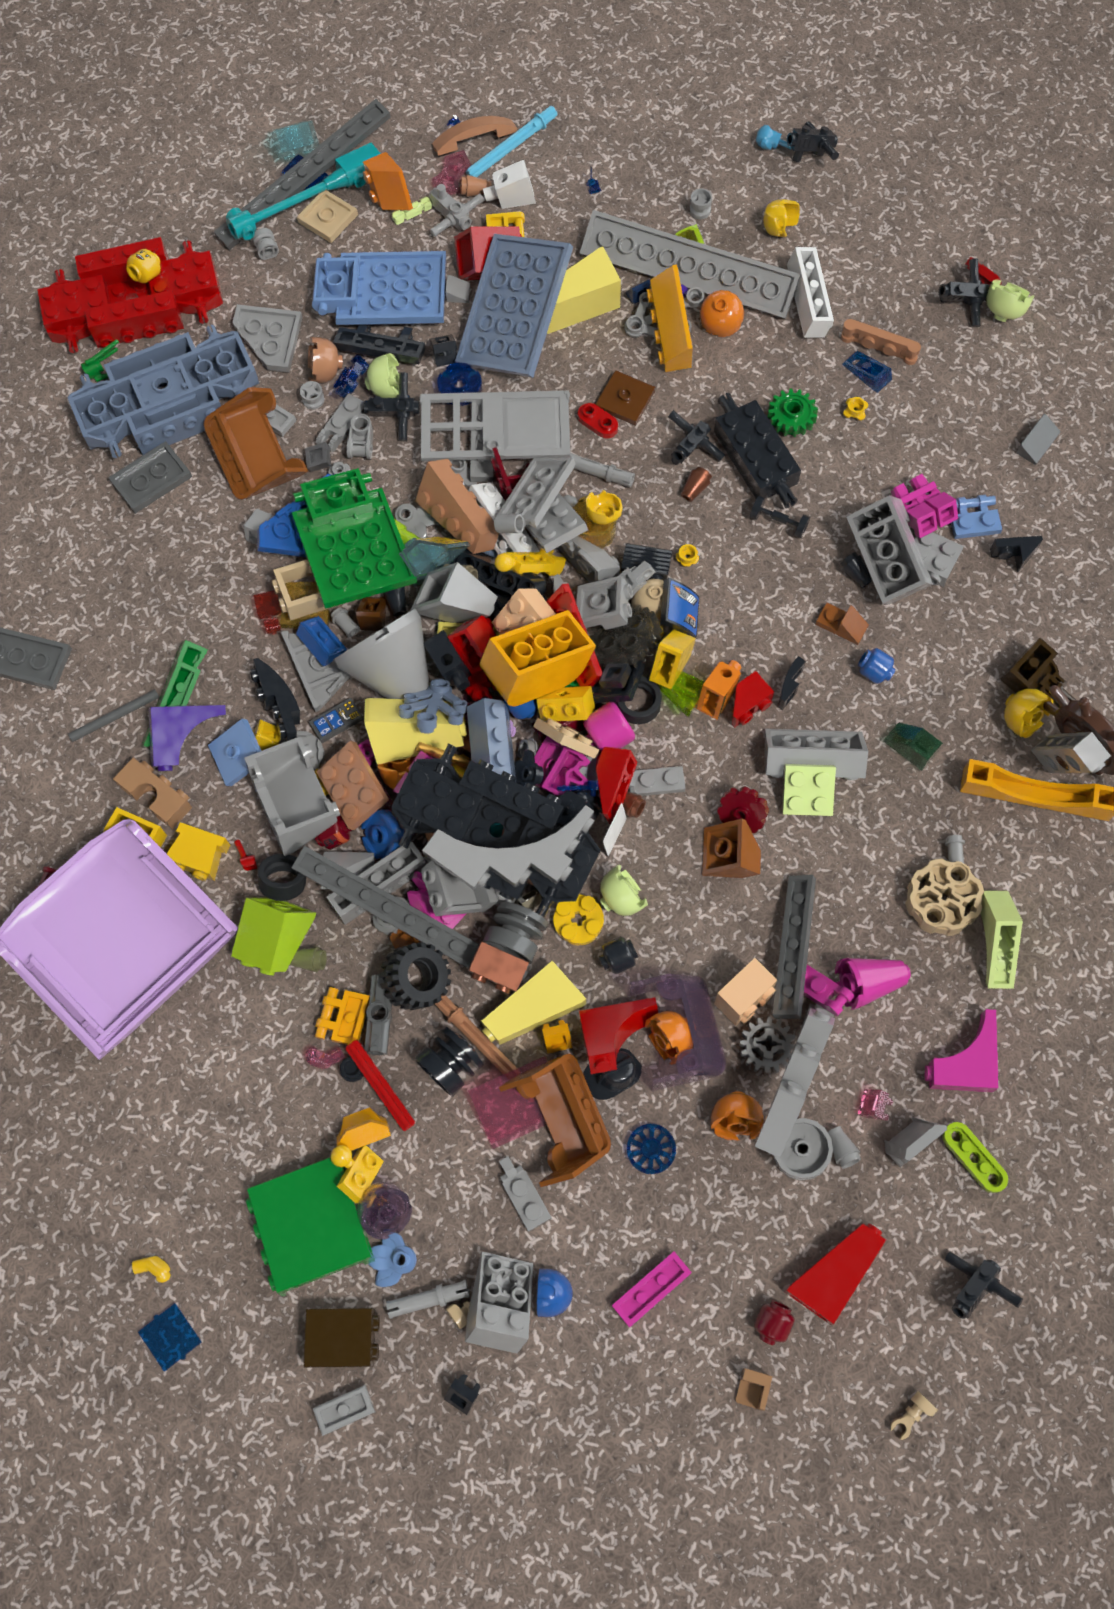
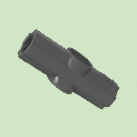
[365,974,393,1056]

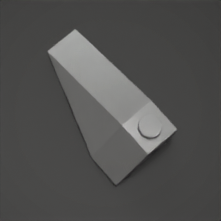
[557,536,620,583]

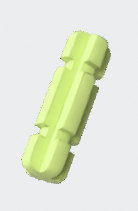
[392,197,432,225]

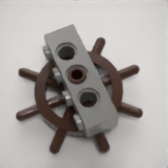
[1031,685,1114,775]

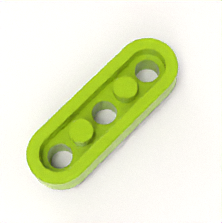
[942,1122,1008,1193]

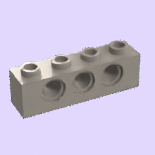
[327,841,427,925]

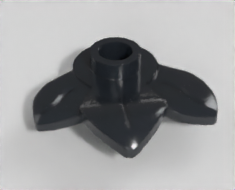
[514,749,544,786]

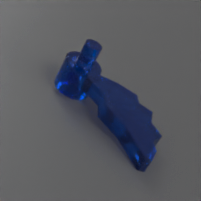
[557,780,598,796]

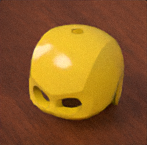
[763,199,800,237]

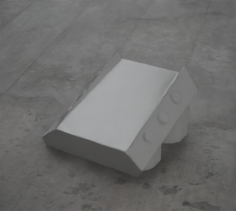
[884,1117,947,1167]

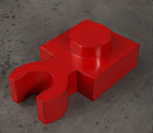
[965,257,1002,287]
[466,670,493,702]

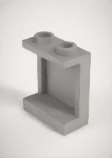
[421,860,498,916]

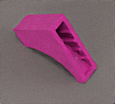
[925,1009,999,1092]

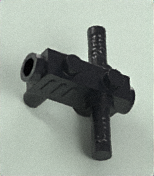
[787,121,839,162]
[938,259,990,327]
[364,372,420,441]
[668,410,725,465]
[945,1251,1023,1319]

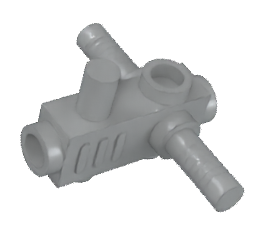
[429,184,484,237]

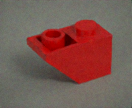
[732,671,774,728]

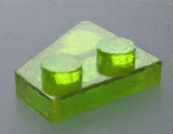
[656,671,705,717]

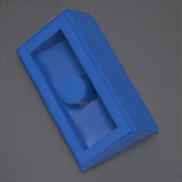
[296,616,347,666]

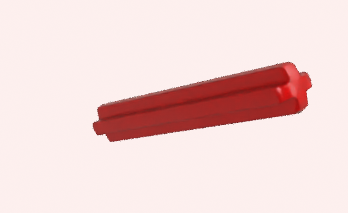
[346,1040,415,1131]

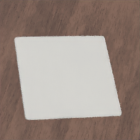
[603,803,627,856]

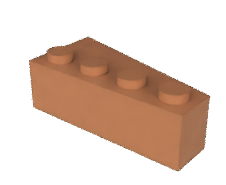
[415,459,499,554]

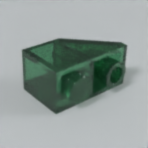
[883,722,943,771]

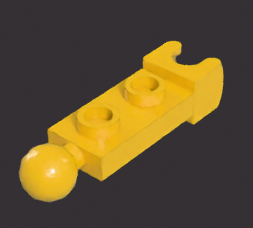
[495,548,566,576]

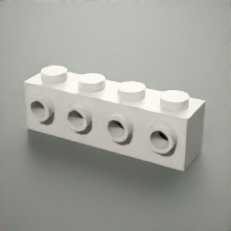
[787,247,834,338]
[468,482,540,555]

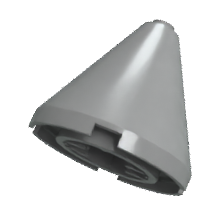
[333,608,431,700]

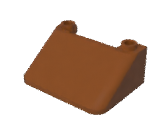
[204,387,308,499]

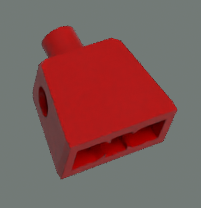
[448,615,496,673]

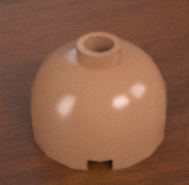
[308,337,343,383]

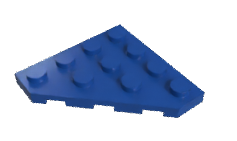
[257,474,332,557]

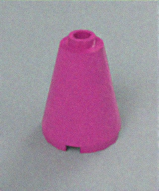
[835,958,911,1010]

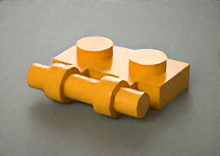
[315,987,370,1045]

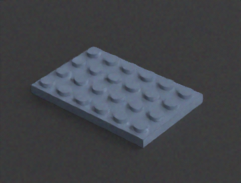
[455,234,573,378]

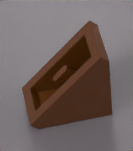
[356,597,387,631]

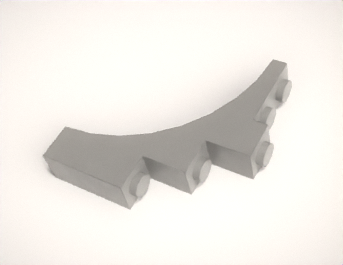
[422,805,595,891]
[755,1003,835,1157]

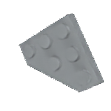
[232,304,303,373]

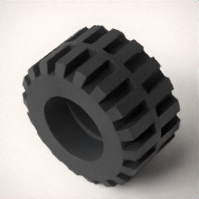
[379,942,451,1010]

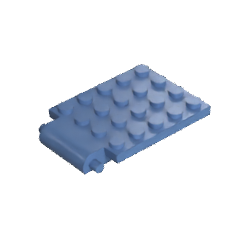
[312,251,446,325]

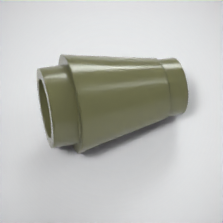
[289,947,327,972]

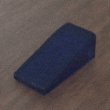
[842,350,892,393]

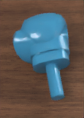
[756,125,791,150]

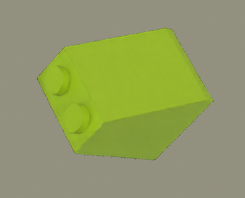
[231,898,316,975]

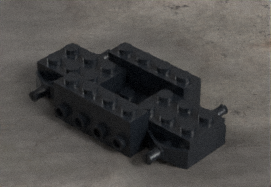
[392,743,601,917]

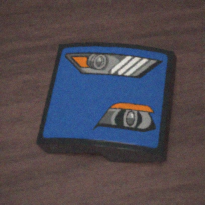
[660,578,699,639]

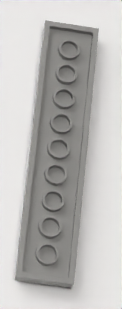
[580,210,800,319]

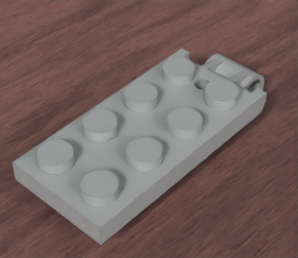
[494,457,576,533]

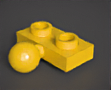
[331,1145,384,1203]

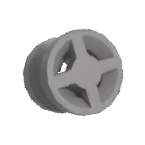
[300,381,325,410]

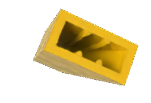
[649,629,696,689]

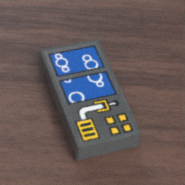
[309,698,364,743]

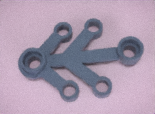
[399,679,467,734]

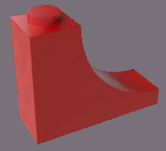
[579,997,658,1074]

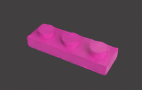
[612,1251,692,1328]

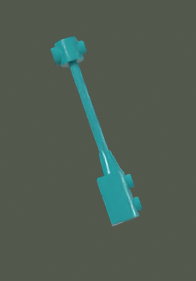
[226,142,381,240]

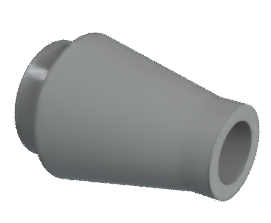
[828,1126,861,1169]

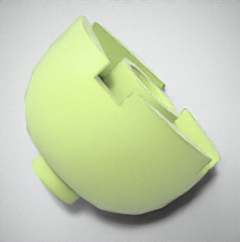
[987,280,1034,322]
[365,353,399,398]
[600,865,648,916]

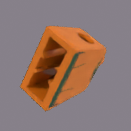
[696,660,741,720]

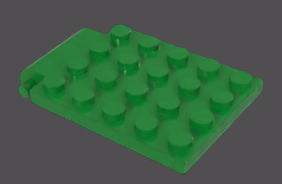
[292,468,417,609]

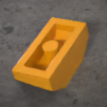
[337,1107,391,1151]

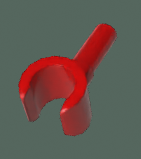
[234,840,257,871]

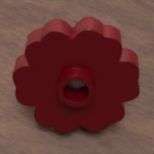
[717,786,769,833]

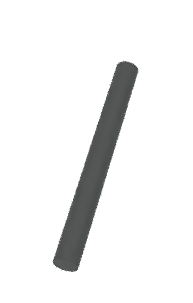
[68,689,160,742]

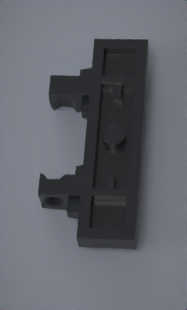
[333,324,425,365]

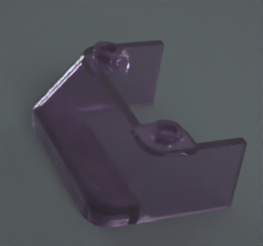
[629,974,726,1091]

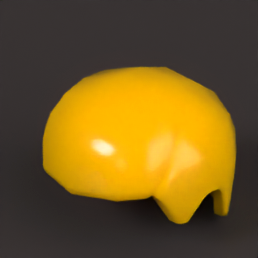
[585,490,623,525]

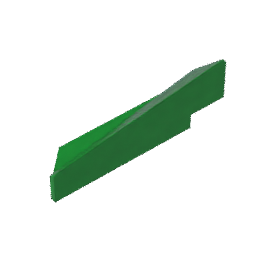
[141,640,208,748]

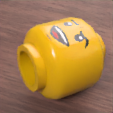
[126,249,161,283]

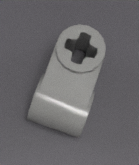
[347,414,373,459]

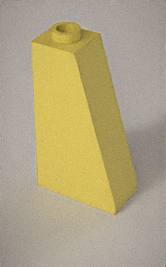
[482,961,586,1045]

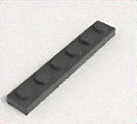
[772,875,816,1019]

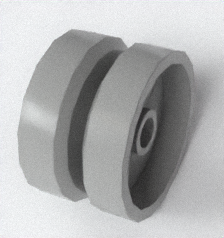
[773,1118,833,1181]

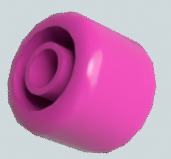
[583,702,635,752]

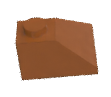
[702,819,761,878]

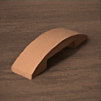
[432,116,518,156]

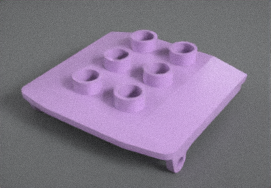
[0,819,238,1060]

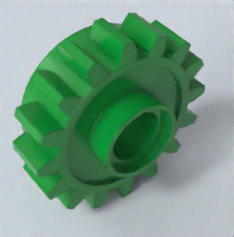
[767,388,818,437]

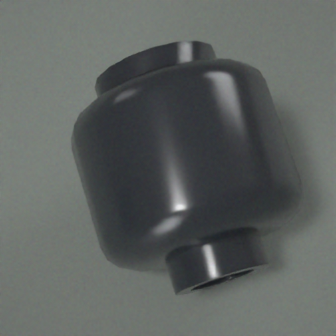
[599,936,638,974]

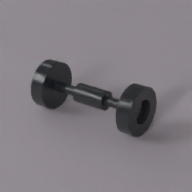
[750,496,811,538]

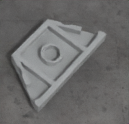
[281,631,351,712]

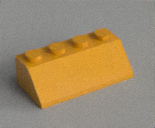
[647,264,693,372]

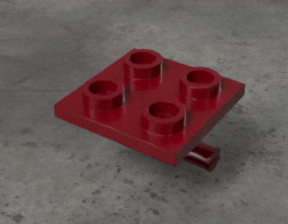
[491,447,530,502]

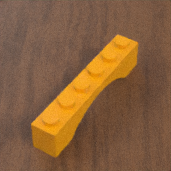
[960,759,1114,821]

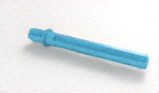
[466,106,558,177]

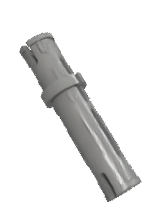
[571,453,635,488]
[386,1279,470,1319]

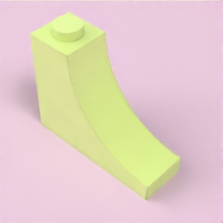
[980,891,1023,989]

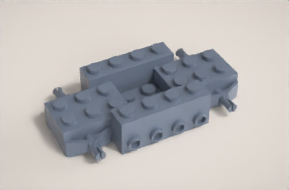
[67,325,259,458]

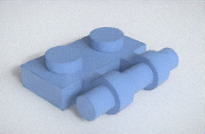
[951,494,1002,539]

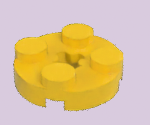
[553,895,604,946]

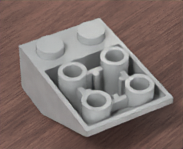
[465,1252,533,1354]

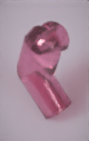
[305,1047,346,1069]

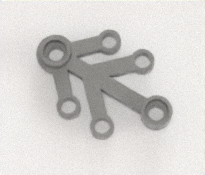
[624,287,704,337]

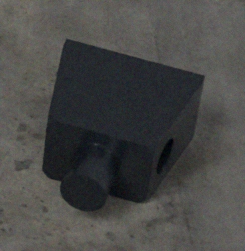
[424,630,472,691]

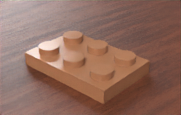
[316,741,389,830]

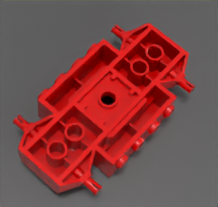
[37,237,223,353]

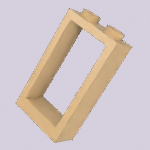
[271,560,332,621]

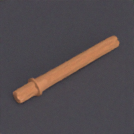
[435,996,536,1103]

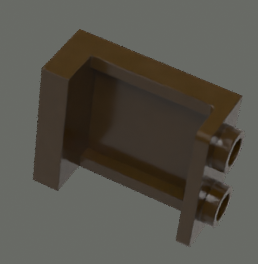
[304,1308,380,1368]

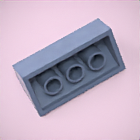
[467,698,516,782]

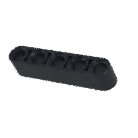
[437,543,546,595]

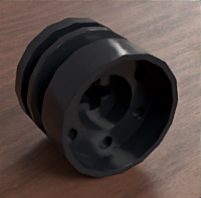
[414,1026,484,1097]

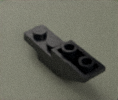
[250,658,300,742]

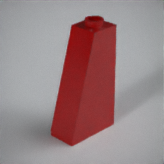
[784,1223,886,1325]

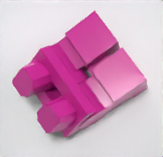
[891,474,958,538]

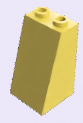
[547,247,621,334]
[364,698,467,765]

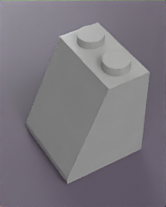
[411,562,498,623]

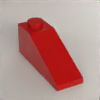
[596,747,638,825]

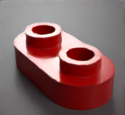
[578,403,618,439]

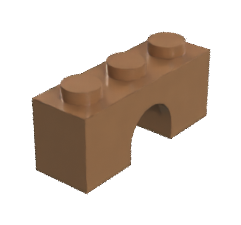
[113,758,192,829]

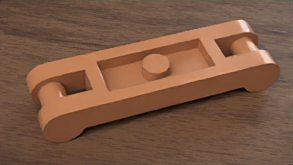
[841,319,921,365]

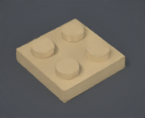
[297,190,358,243]
[533,718,599,759]

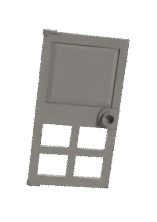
[419,390,571,461]

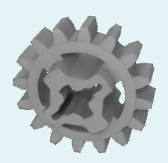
[739,1017,796,1075]

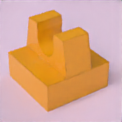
[542,1020,573,1054]

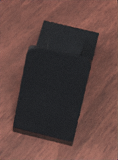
[430,334,457,367]
[990,536,1043,572]

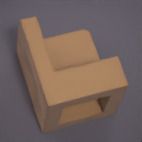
[736,1368,773,1411]

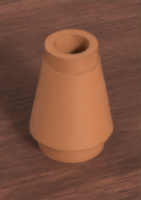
[460,175,491,197]

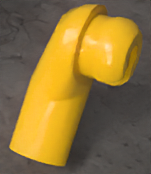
[132,1256,171,1283]

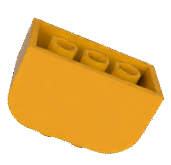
[480,610,596,706]

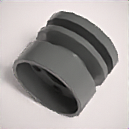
[482,902,548,965]

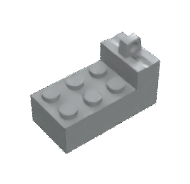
[846,495,933,605]

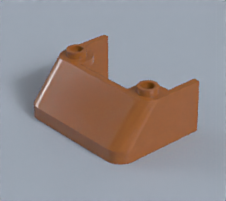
[499,1054,611,1187]

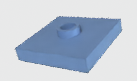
[208,719,261,786]

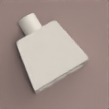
[483,160,536,209]

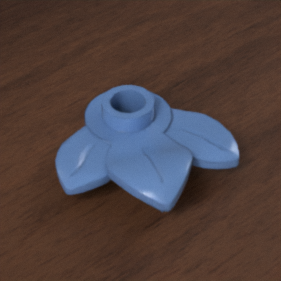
[368,1231,417,1287]

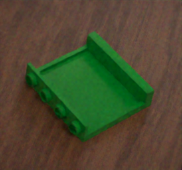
[246,1157,375,1297]

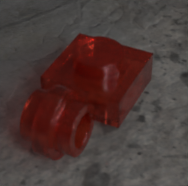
[253,590,282,635]

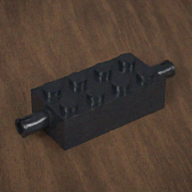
[714,393,801,509]

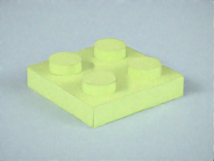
[782,764,836,816]

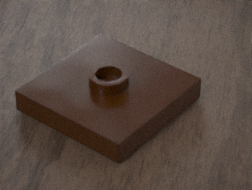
[595,370,656,426]

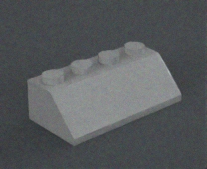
[765,729,868,780]

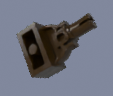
[1000,638,1076,703]

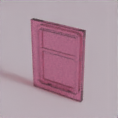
[468,1056,547,1149]

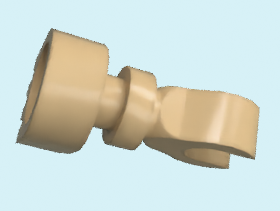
[446,1301,470,1330]
[890,1391,938,1440]

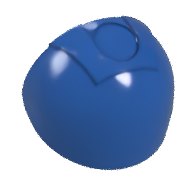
[537,1269,573,1317]

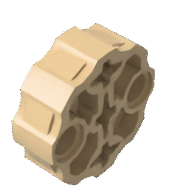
[905,858,984,936]

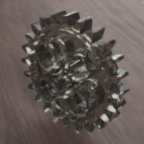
[589,604,663,670]

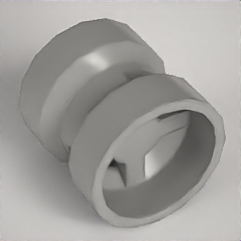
[690,188,712,220]
[252,228,279,260]

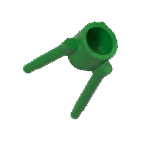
[81,340,119,382]

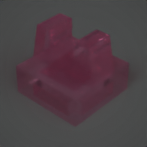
[858,1089,893,1121]

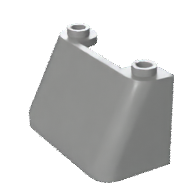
[244,737,340,856]

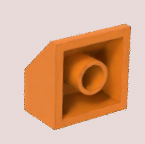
[363,152,413,210]

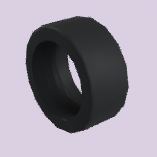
[616,676,662,725]
[258,854,306,901]

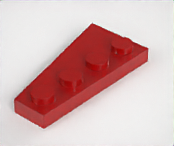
[546,583,603,687]

